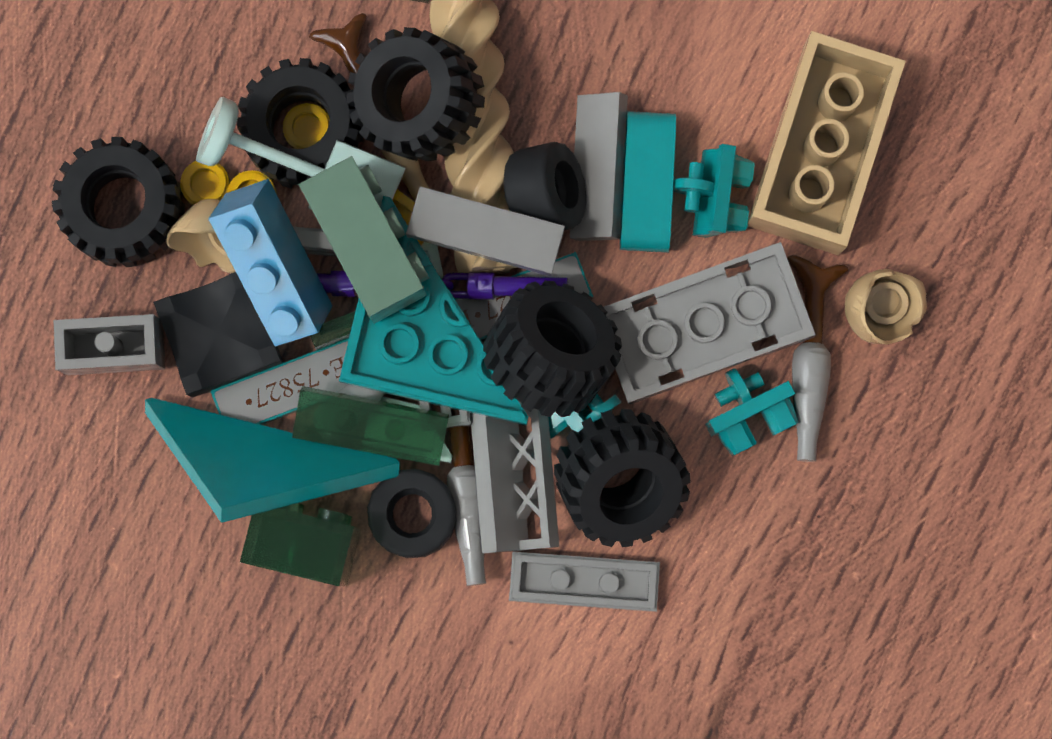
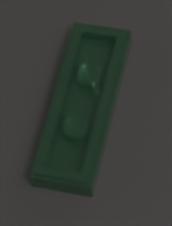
[292,386,449,466]

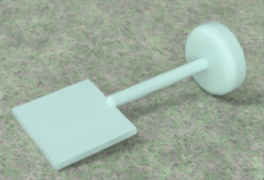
[196,97,406,210]

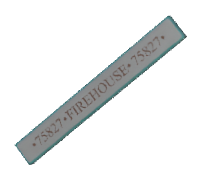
[211,252,594,425]

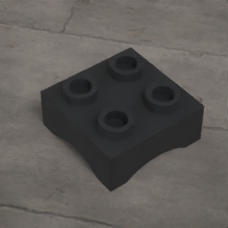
[153,272,284,398]

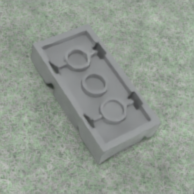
[604,242,816,404]

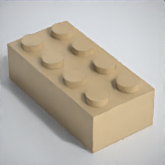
[748,31,906,256]

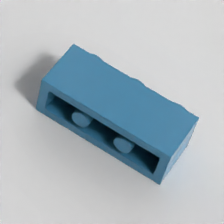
[208,179,333,347]

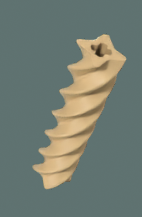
[429,0,516,274]

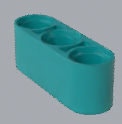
[620,111,676,253]

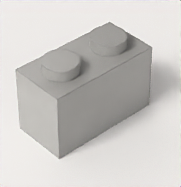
[53,314,165,375]

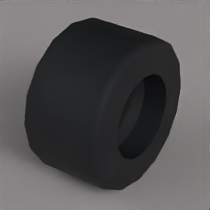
[503,142,587,231]
[367,469,456,558]

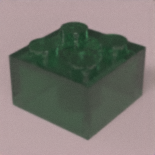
[240,503,361,587]

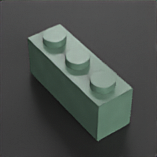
[298,156,429,324]

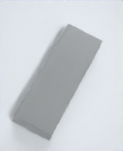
[570,92,628,241]
[406,186,565,276]
[509,552,660,612]

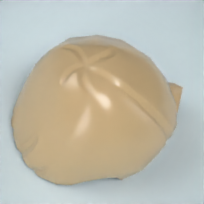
[166,199,236,274]
[845,269,927,344]

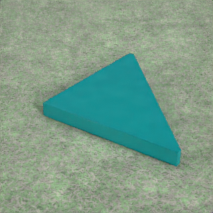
[339,196,528,425]
[145,398,400,523]

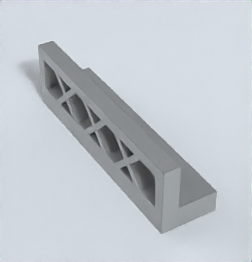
[470,401,559,554]

